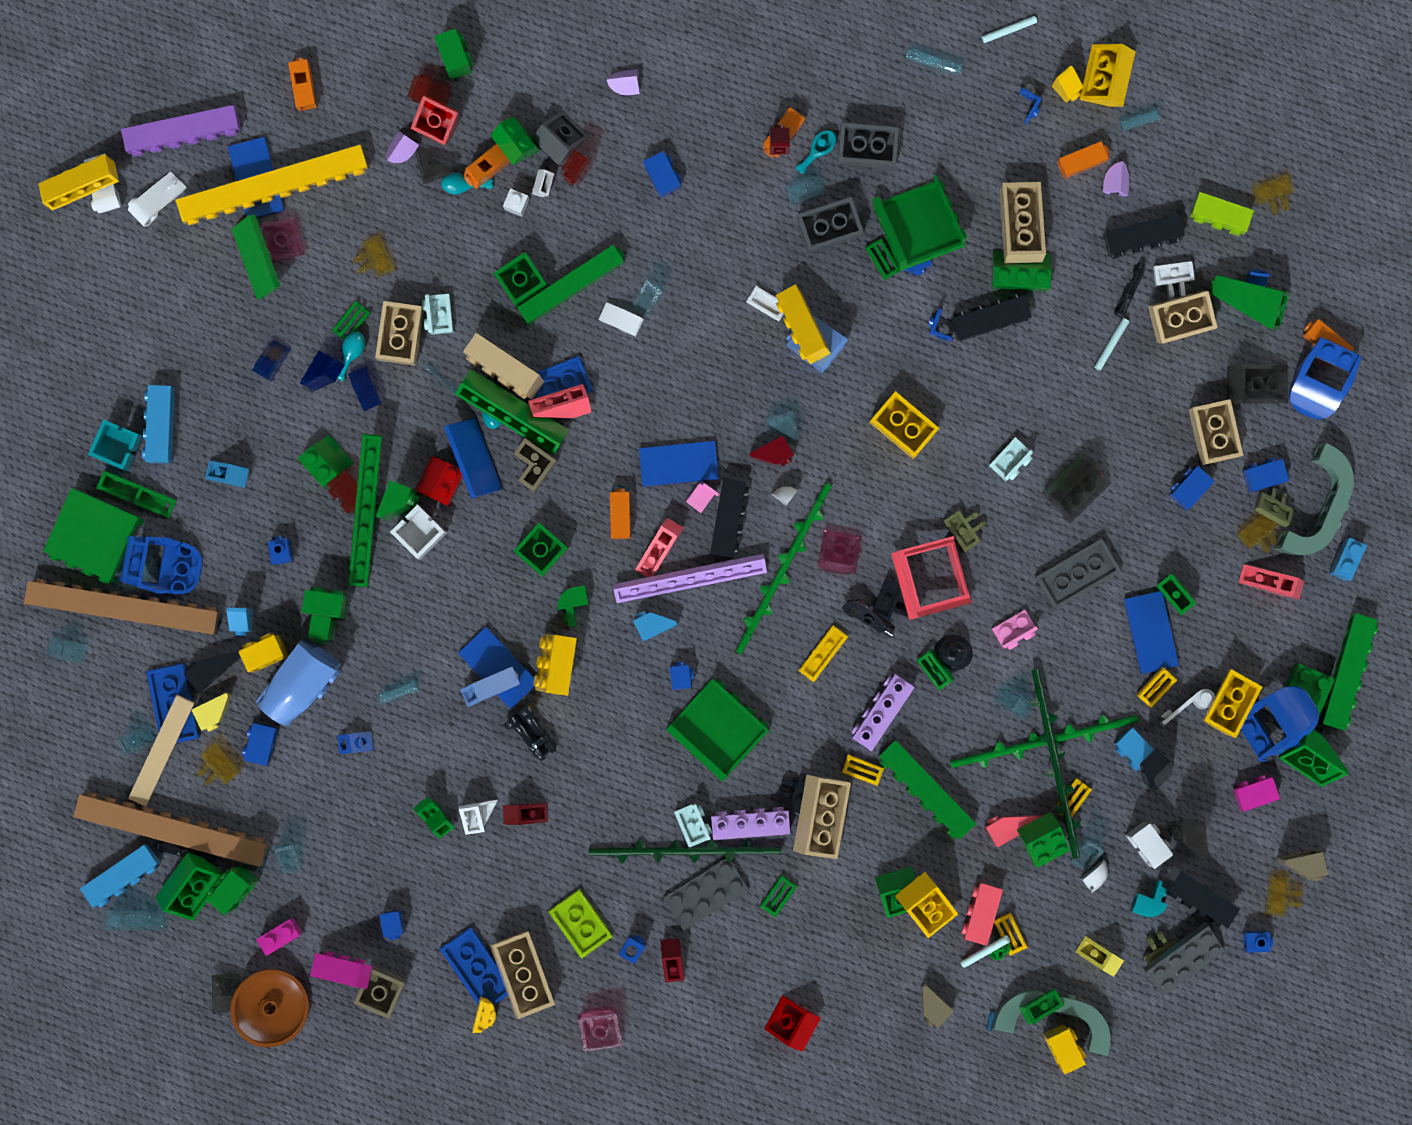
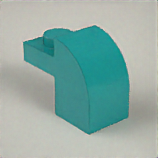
[1130,880,1168,917]

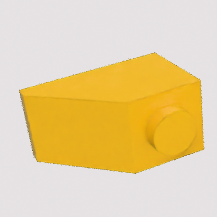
[1052,66,1083,103]

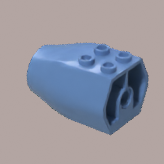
[256,638,341,726]

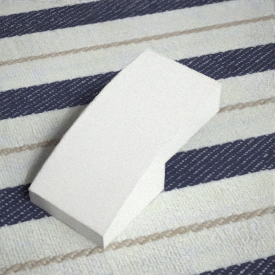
[598,302,644,337]

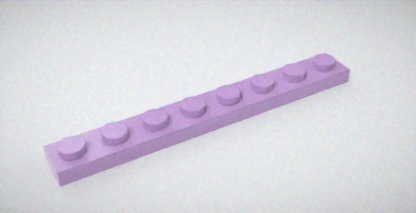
[613,554,767,603]

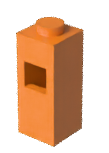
[288,58,317,111]
[763,107,805,158]
[1057,141,1110,179]
[464,144,510,190]
[1302,319,1354,351]
[610,488,631,539]

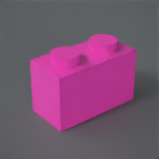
[1233,774,1280,812]
[256,917,303,956]

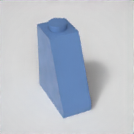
[461,667,520,707]

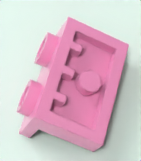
[992,610,1038,650]

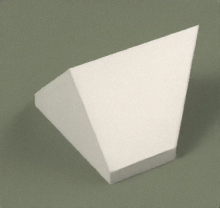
[459,799,498,835]

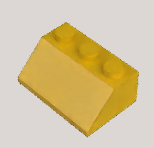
[1079,44,1136,107]
[1203,669,1262,738]

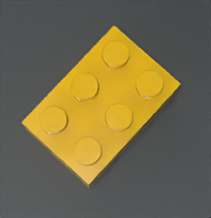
[869,391,940,459]
[533,633,577,696]
[895,872,958,938]

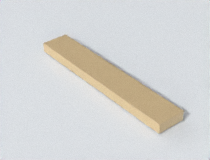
[128,694,195,807]

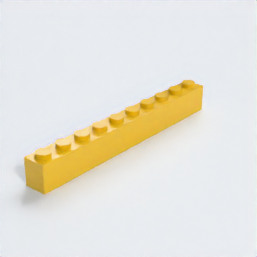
[176,145,368,226]

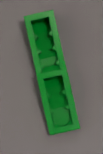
[97,470,176,518]

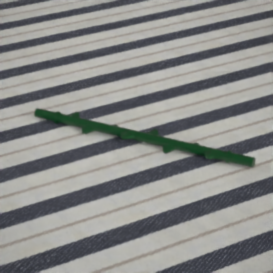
[1030,668,1081,859]
[589,839,781,863]

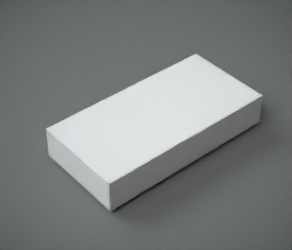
[746,286,784,321]

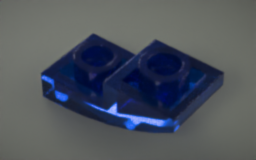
[348,366,382,411]

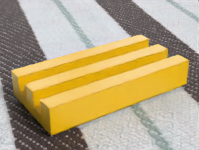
[1136,667,1177,708]
[841,755,884,786]
[1054,778,1092,817]
[994,912,1027,956]

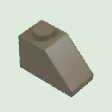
[921,983,954,1028]

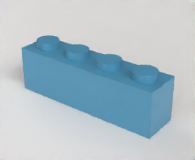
[142,385,175,464]
[80,844,161,908]

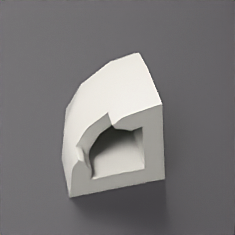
[771,486,798,506]
[1080,859,1108,893]

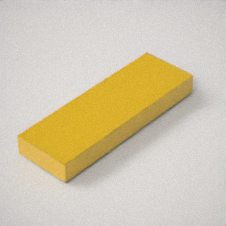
[798,625,848,682]

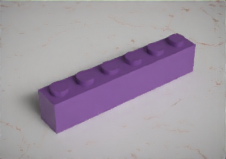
[121,105,241,157]

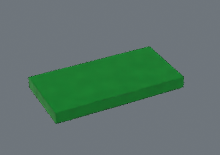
[232,214,281,300]

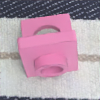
[686,481,719,513]

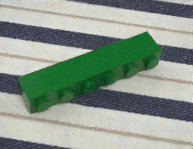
[455,369,569,455]
[1319,613,1378,731]
[878,740,976,840]

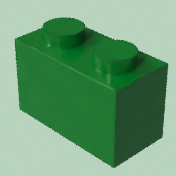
[1156,572,1197,615]
[308,614,336,644]

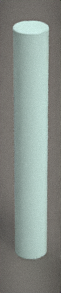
[981,16,1037,43]
[1094,318,1129,371]
[961,935,1010,968]

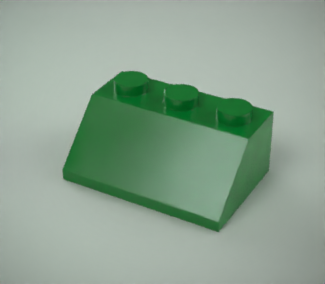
[991,251,1051,292]
[376,480,419,521]
[155,853,223,921]

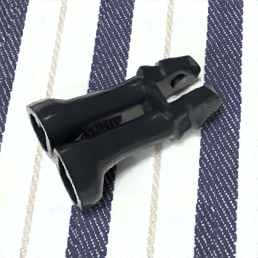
[503,703,556,761]

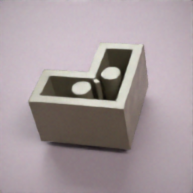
[514,438,557,493]

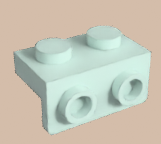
[422,294,453,335]
[989,437,1033,481]
[674,803,712,848]

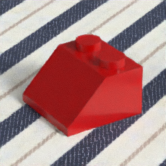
[410,95,459,145]
[415,456,463,507]
[764,995,821,1052]

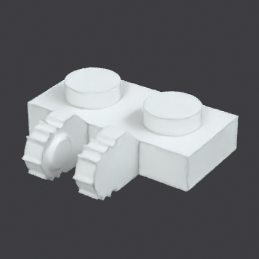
[1153,261,1195,300]

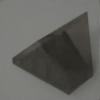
[211,973,241,1014]

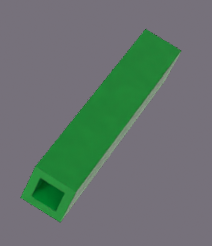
[517,245,625,325]

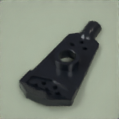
[842,599,894,638]

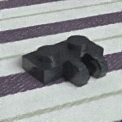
[872,579,908,622]
[777,773,806,814]

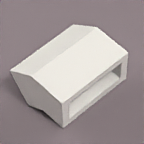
[532,170,554,197]

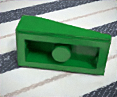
[1019,988,1064,1025]

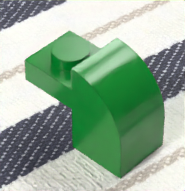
[558,585,589,628]
[413,797,455,839]

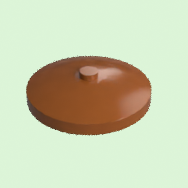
[230,969,309,1047]

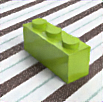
[1189,192,1254,236]

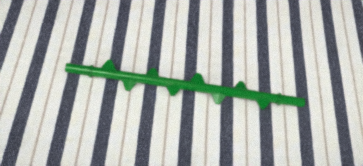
[735,483,832,655]
[950,715,1138,768]

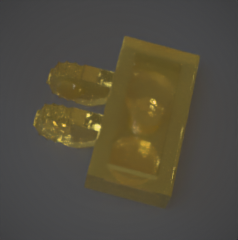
[1251,174,1294,215]
[353,235,395,278]
[1236,514,1279,554]
[197,743,241,786]
[1265,875,1303,917]

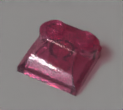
[259,218,305,263]
[818,529,861,575]
[578,1006,622,1052]

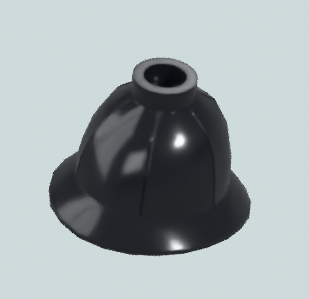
[934,635,973,671]

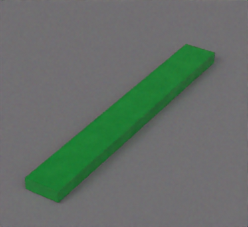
[348,433,382,587]

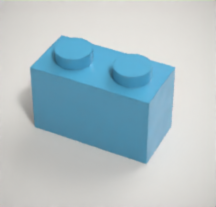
[1329,538,1367,581]
[1113,727,1154,771]

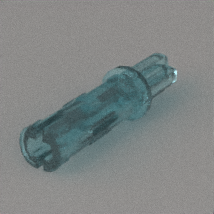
[906,47,962,75]

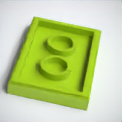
[548,889,613,959]

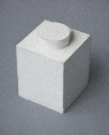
[503,189,529,217]

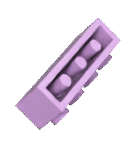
[851,674,915,751]
[711,807,790,840]

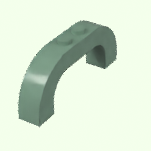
[1274,443,1354,555]
[992,988,1111,1056]

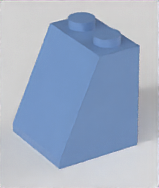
[786,316,848,374]

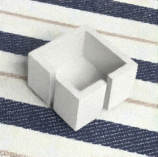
[390,505,447,560]
[1125,821,1173,869]

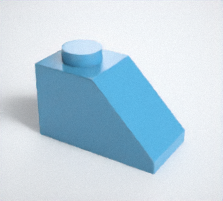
[205,460,249,488]
[227,608,253,636]
[633,611,678,642]

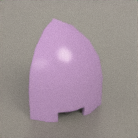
[607,69,640,95]
[386,131,419,163]
[1103,161,1129,196]

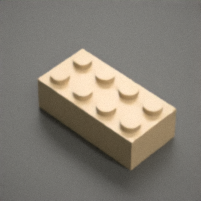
[1000,182,1046,263]
[463,333,544,400]
[793,775,851,859]
[490,931,555,1019]

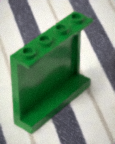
[872,175,967,271]
[43,488,145,584]
[666,679,769,782]

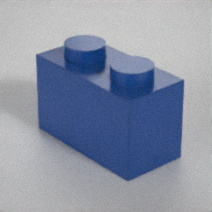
[643,151,682,198]
[1242,457,1289,493]
[1169,466,1215,511]
[242,723,278,766]

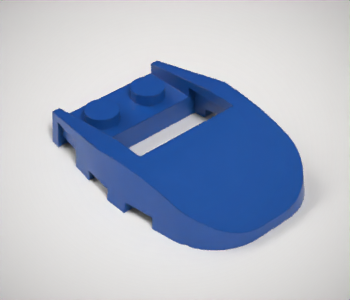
[1288,336,1362,419]
[119,536,202,594]
[1241,686,1319,762]

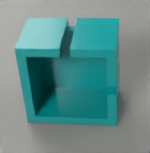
[88,419,143,471]

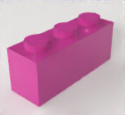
[310,951,372,989]

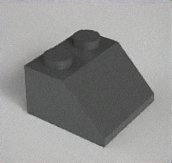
[532,111,589,165]

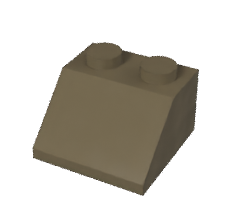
[1277,849,1328,881]

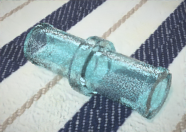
[1119,109,1160,132]
[378,680,419,705]

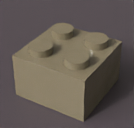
[354,965,407,1019]

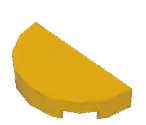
[472,996,496,1033]

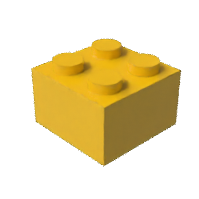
[238,633,289,672]
[1043,1024,1086,1074]

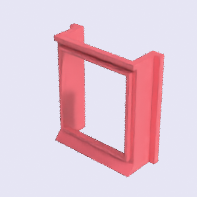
[891,536,973,620]

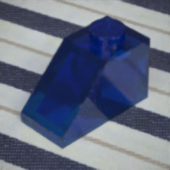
[252,340,291,382]
[300,350,345,391]

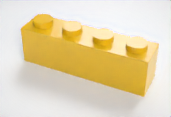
[38,154,119,211]
[775,284,831,364]

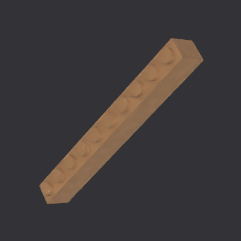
[24,578,221,635]
[73,791,269,867]

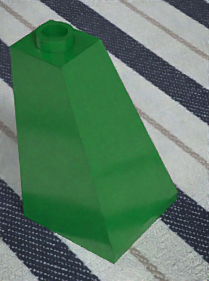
[1210,275,1290,330]

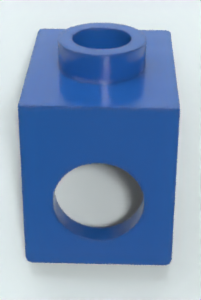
[1019,87,1042,124]
[1246,269,1270,286]
[928,308,953,342]
[337,731,374,754]
[618,935,646,964]

